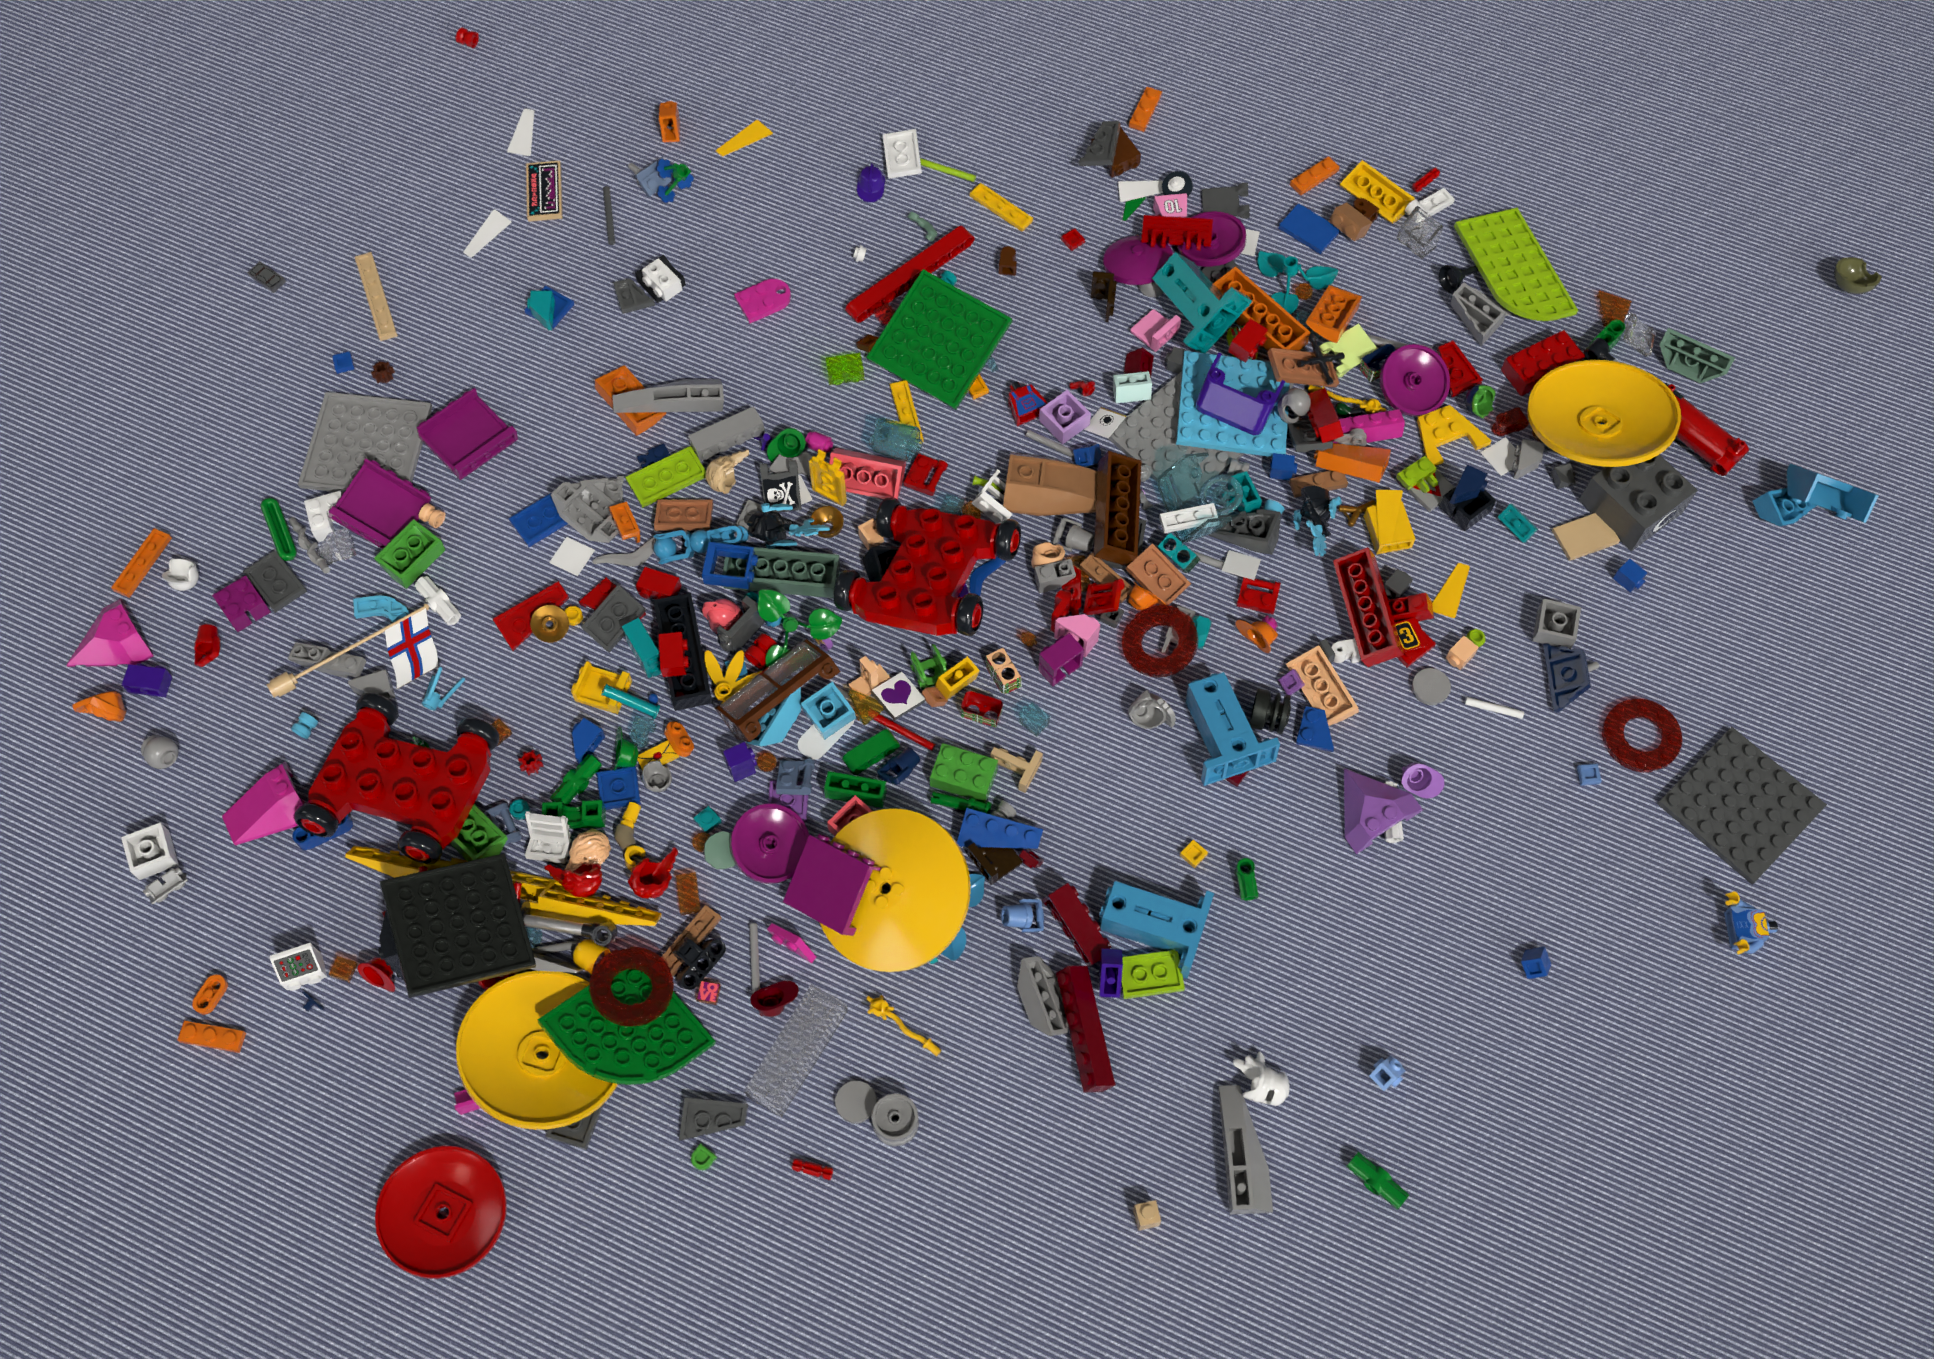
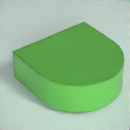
[691,1144,717,1170]

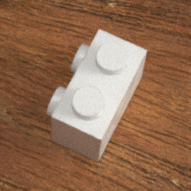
[642,258,682,301]

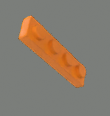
[111,528,172,598]

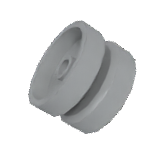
[872,1093,919,1147]

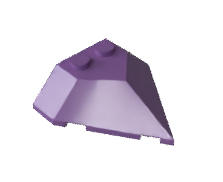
[1344,768,1423,855]

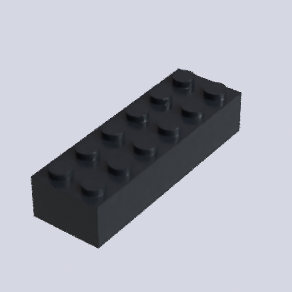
[653,593,713,711]

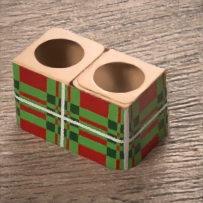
[986,648,1022,694]

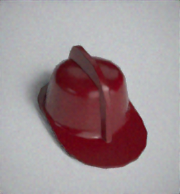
[750,980,799,1017]

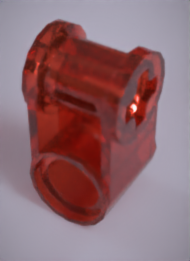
[1492,407,1529,437]

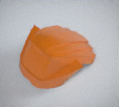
[72,691,126,722]

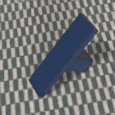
[302,991,324,1012]

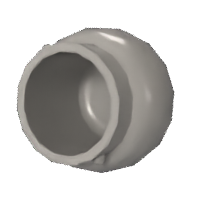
[141,735,179,769]

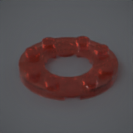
[1122,605,1198,677]
[1602,699,1682,773]
[590,947,674,1026]

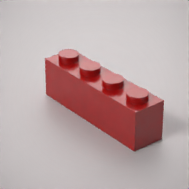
[1307,388,1344,443]

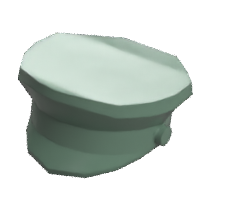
[704,831,736,870]

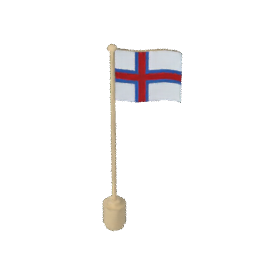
[266,604,438,698]

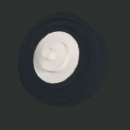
[1162,171,1193,197]

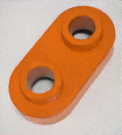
[664,721,694,757]
[192,974,228,1015]

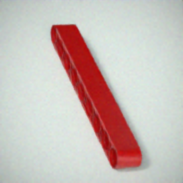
[845,226,975,323]

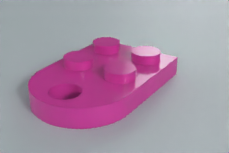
[734,279,791,323]

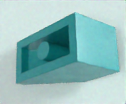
[527,291,555,330]

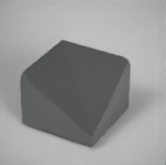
[1551,463,1575,489]

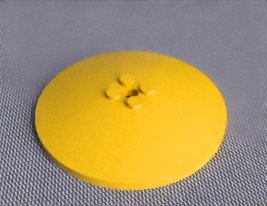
[1527,360,1681,467]
[819,808,971,972]
[456,971,618,1130]

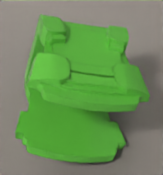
[910,644,947,690]

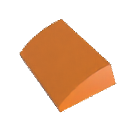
[1306,285,1362,344]
[595,365,666,436]

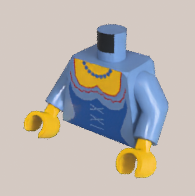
[1724,891,1778,955]

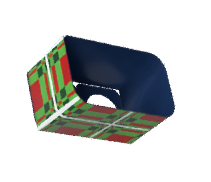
[1360,344,1397,382]

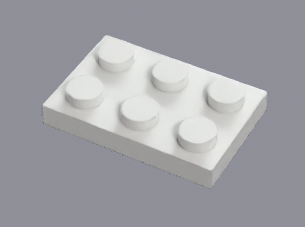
[883,129,922,179]

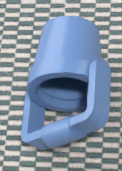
[1001,899,1044,933]

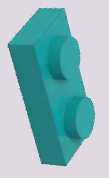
[1498,504,1538,543]

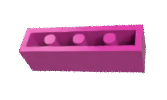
[1332,409,1405,444]

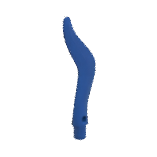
[970,556,1006,596]

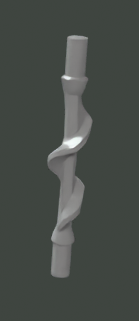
[289,517,330,574]

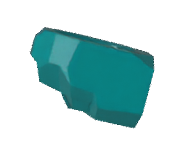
[1189,616,1212,649]

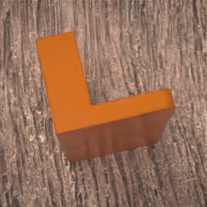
[609,502,640,543]

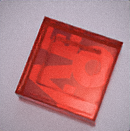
[873,303,895,326]

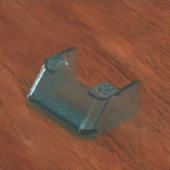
[1157,452,1233,543]

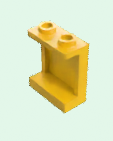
[571,661,632,714]

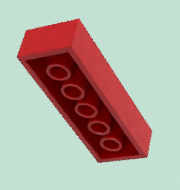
[1333,547,1404,667]

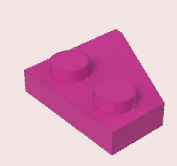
[767,923,816,963]

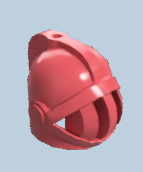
[702,598,743,634]

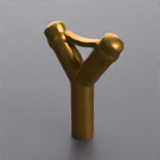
[1338,500,1376,527]

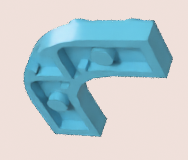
[353,595,410,623]

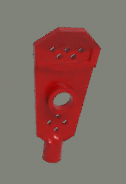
[1062,566,1081,616]

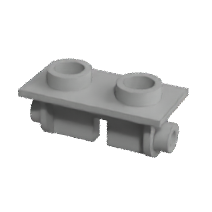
[143,867,188,905]

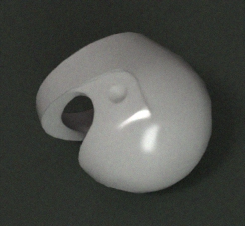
[1277,388,1311,424]

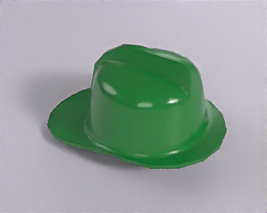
[767,428,806,463]
[614,726,638,771]

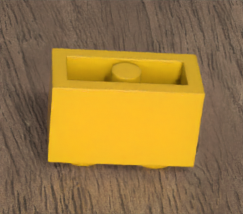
[935,656,980,700]

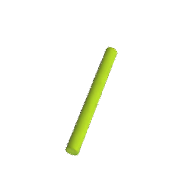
[920,158,976,182]

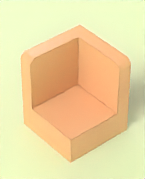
[858,518,884,550]

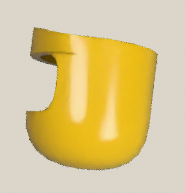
[572,939,610,976]

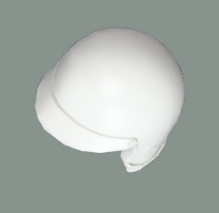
[162,558,199,591]

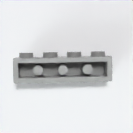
[688,406,765,461]

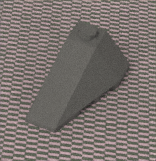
[1199,509,1281,555]

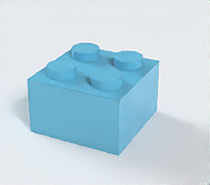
[801,681,856,740]

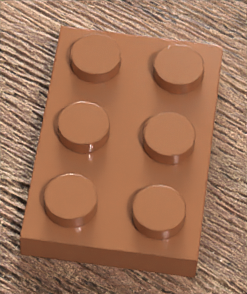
[654,500,713,531]
[1125,543,1191,609]

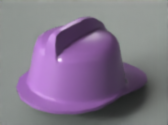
[1401,762,1444,799]

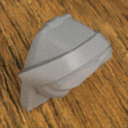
[1128,690,1176,729]

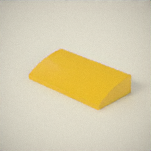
[1340,160,1415,224]

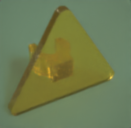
[848,689,885,725]

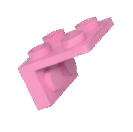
[1130,309,1181,352]

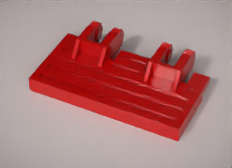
[1141,215,1213,250]

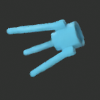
[421,667,465,711]

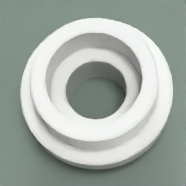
[853,245,867,262]

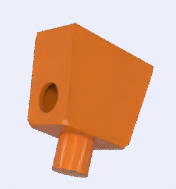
[659,101,680,142]

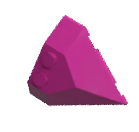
[66,599,153,667]

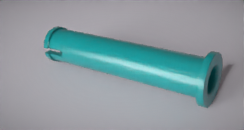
[601,684,660,719]

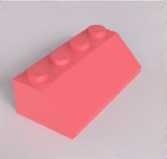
[829,448,906,499]

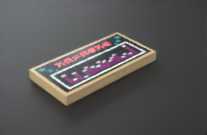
[526,161,563,222]

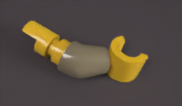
[614,802,646,871]

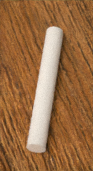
[1465,697,1524,719]

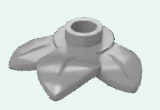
[1334,428,1367,447]

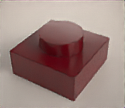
[1019,849,1044,868]

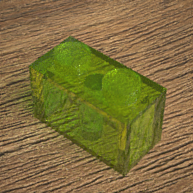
[825,353,865,385]

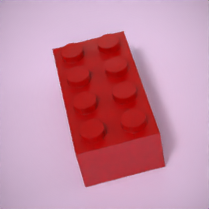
[1501,330,1585,396]

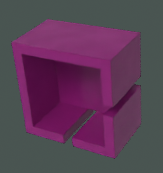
[212,575,271,632]
[1038,633,1084,687]

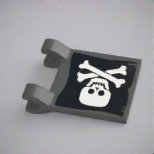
[760,460,802,513]

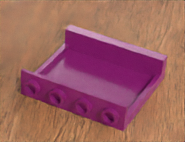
[416,388,518,480]
[328,458,431,549]
[783,834,881,936]

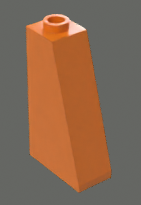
[1314,443,1391,483]

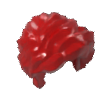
[627,847,678,899]
[544,863,603,897]

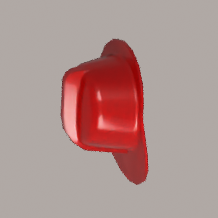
[357,957,395,992]

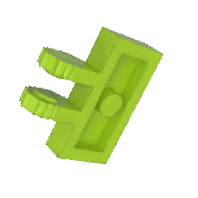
[1396,456,1438,493]

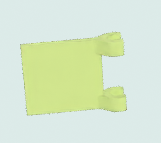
[1319,323,1378,379]

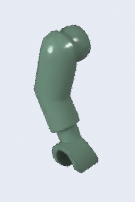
[907,211,937,242]

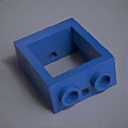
[702,542,758,589]

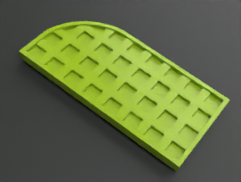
[1454,208,1578,321]

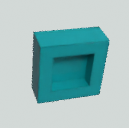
[693,806,722,835]

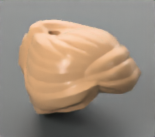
[1031,542,1065,570]

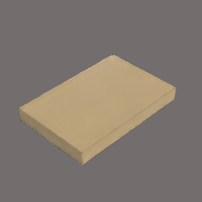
[1552,513,1620,561]

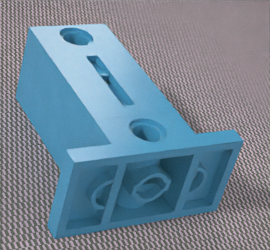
[1186,672,1280,786]
[1098,881,1214,979]

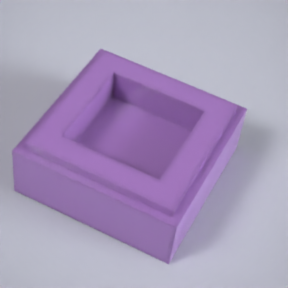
[1278,669,1305,695]

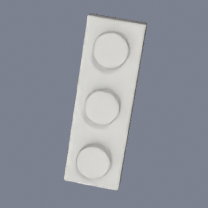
[1159,503,1219,533]

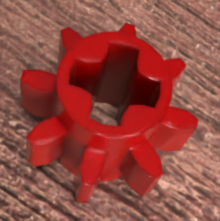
[518,750,544,776]

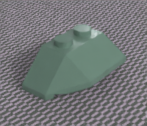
[1659,328,1735,384]

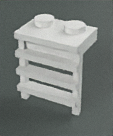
[972,469,1012,523]
[525,811,572,864]

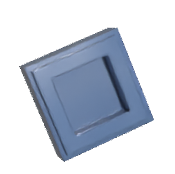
[1577,764,1602,785]

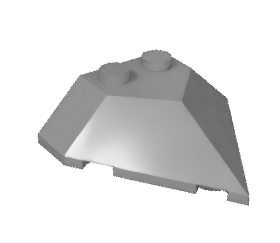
[551,476,624,543]

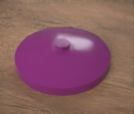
[1177,211,1246,267]
[1103,235,1173,285]
[1380,344,1450,416]
[730,804,809,884]

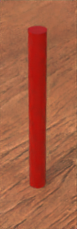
[865,709,936,751]

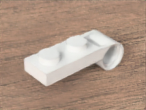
[1405,188,1455,223]

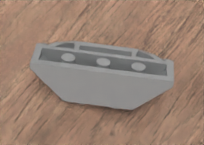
[1017,956,1069,1036]

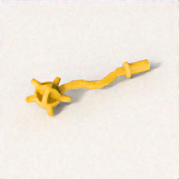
[1308,385,1386,414]
[866,995,942,1057]

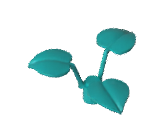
[1258,251,1338,314]

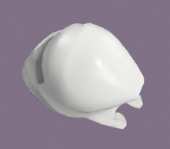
[1233,1052,1290,1106]

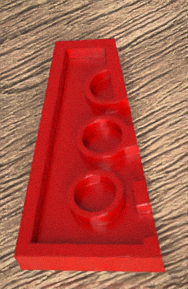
[493,581,569,651]

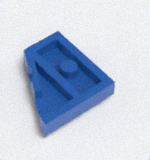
[1296,706,1334,752]

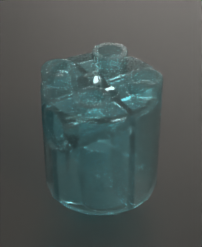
[869,418,922,462]

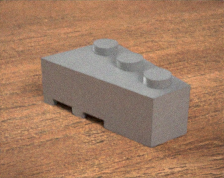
[1450,283,1506,346]

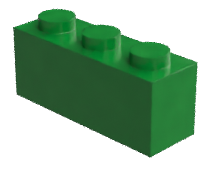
[824,771,887,808]

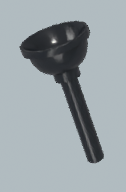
[1439,265,1479,293]

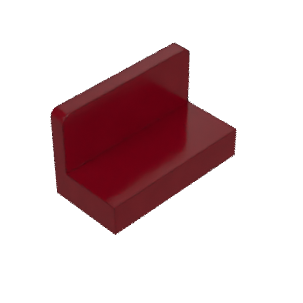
[1124,347,1154,378]

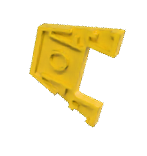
[1417,405,1492,466]

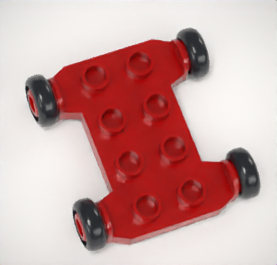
[833,497,1021,636]
[293,693,500,864]

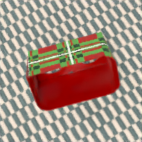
[961,691,1003,728]

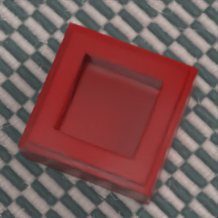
[1061,228,1085,251]

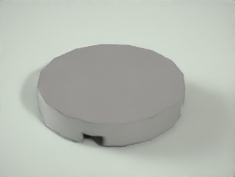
[1411,668,1451,705]
[835,1081,877,1124]

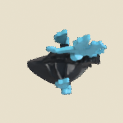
[1293,486,1342,556]
[747,503,830,549]

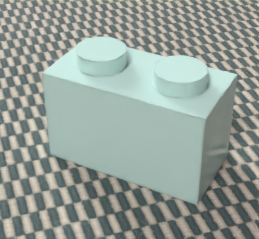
[1113,371,1152,403]

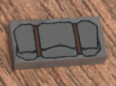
[247,261,286,293]

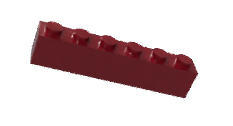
[1056,966,1116,1093]

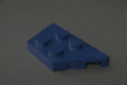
[1543,644,1591,713]

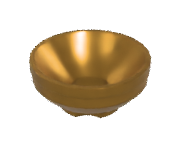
[810,506,844,538]

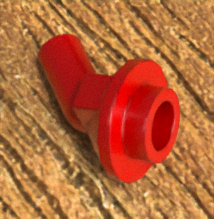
[1070,381,1095,396]

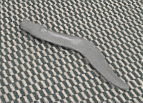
[593,531,672,567]

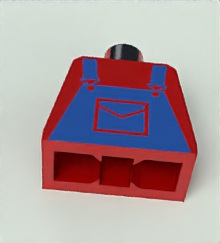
[1008,382,1048,426]

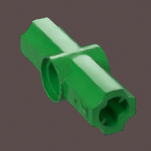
[550,754,602,806]
[1346,1152,1409,1210]

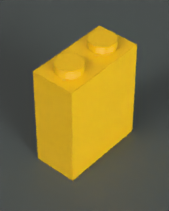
[1364,501,1415,555]

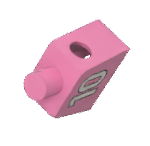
[1153,193,1187,218]

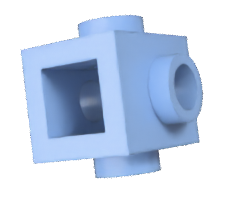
[1369,1055,1406,1091]

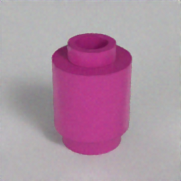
[805,432,833,453]

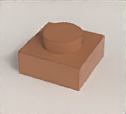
[922,687,948,707]

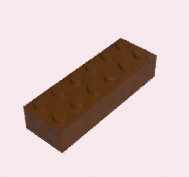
[1094,451,1141,566]

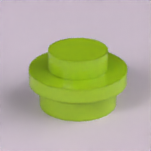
[1466,629,1486,647]

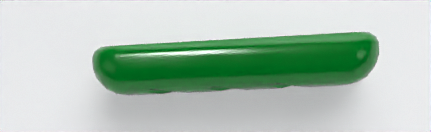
[260,498,297,561]

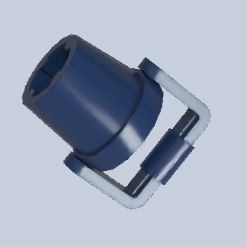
[877,747,920,785]

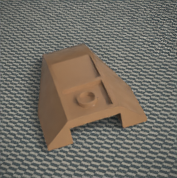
[1003,452,1098,516]

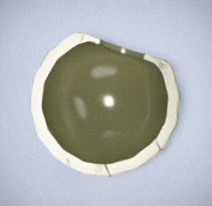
[1834,257,1882,294]

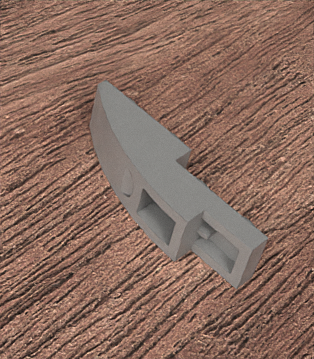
[288,642,366,678]

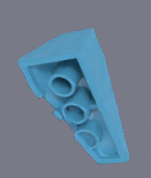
[1753,488,1817,527]

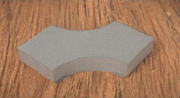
[769,451,812,477]

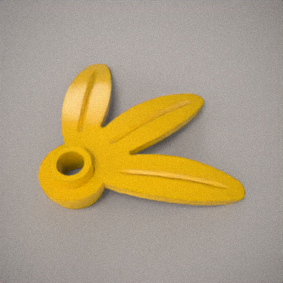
[704,650,762,701]

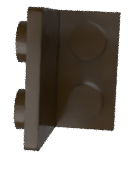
[1091,271,1117,322]
[967,843,1022,885]

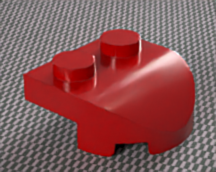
[1050,588,1071,633]

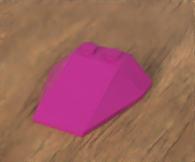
[222,761,306,846]

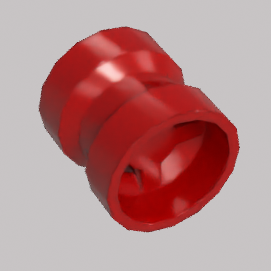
[456,27,479,48]

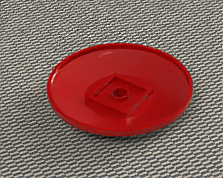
[375,1146,507,1279]

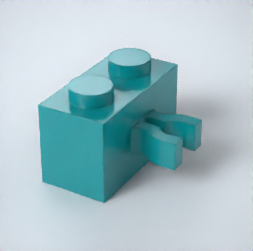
[1221,471,1262,513]

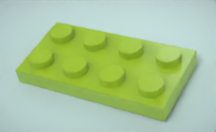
[625,446,706,508]

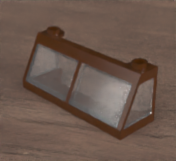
[715,639,840,742]

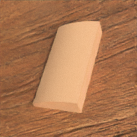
[1286,645,1359,726]

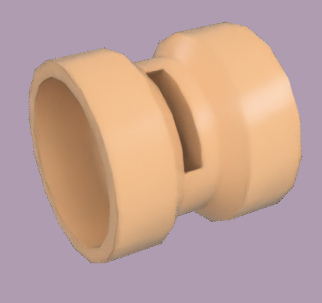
[419,503,445,528]

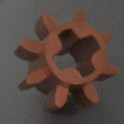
[371,361,395,384]

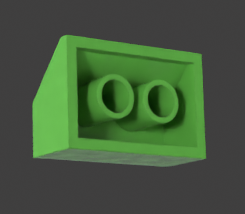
[374,519,445,589]
[450,805,508,861]

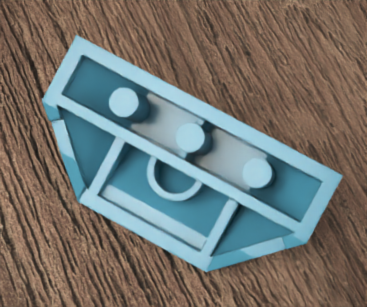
[747,679,801,747]

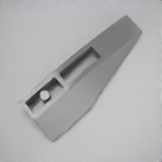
[613,379,724,413]
[1218,1085,1273,1214]

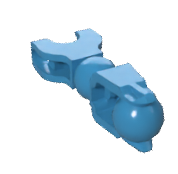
[653,526,749,564]

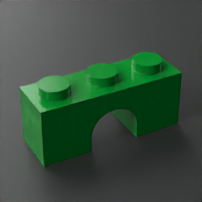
[542,800,606,829]

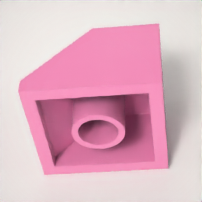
[1054,614,1100,657]

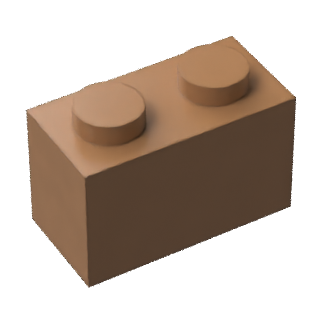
[1329,202,1373,241]

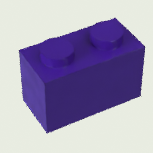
[122,664,172,698]
[723,742,757,782]
[1099,949,1123,998]

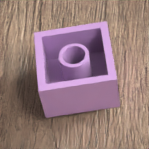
[1039,390,1091,445]

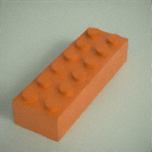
[1213,266,1311,351]

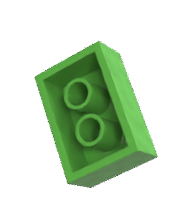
[930,743,998,803]

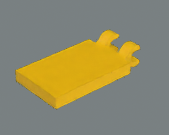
[809,449,847,506]

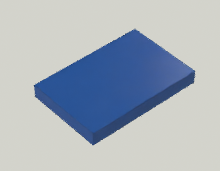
[1278,203,1340,254]
[508,492,568,547]

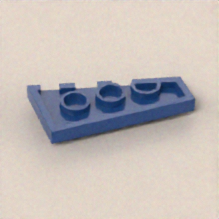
[957,807,1043,849]

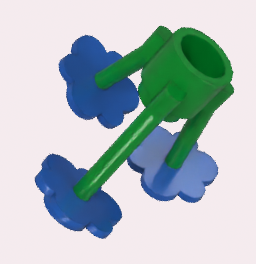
[656,159,694,203]

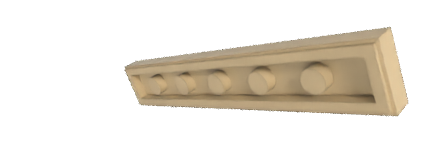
[355,252,398,341]

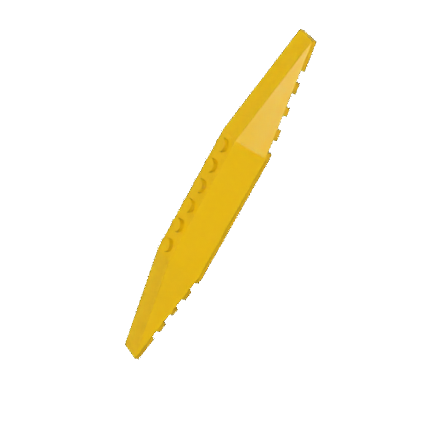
[345,846,662,926]

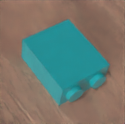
[621,618,661,678]

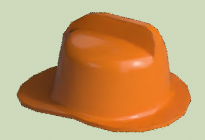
[1128,581,1167,611]
[1235,620,1278,653]

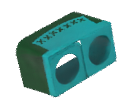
[1157,533,1201,573]

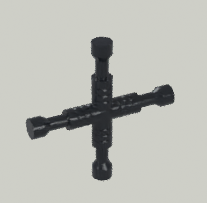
[1297,334,1345,385]

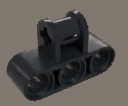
[673,937,726,990]

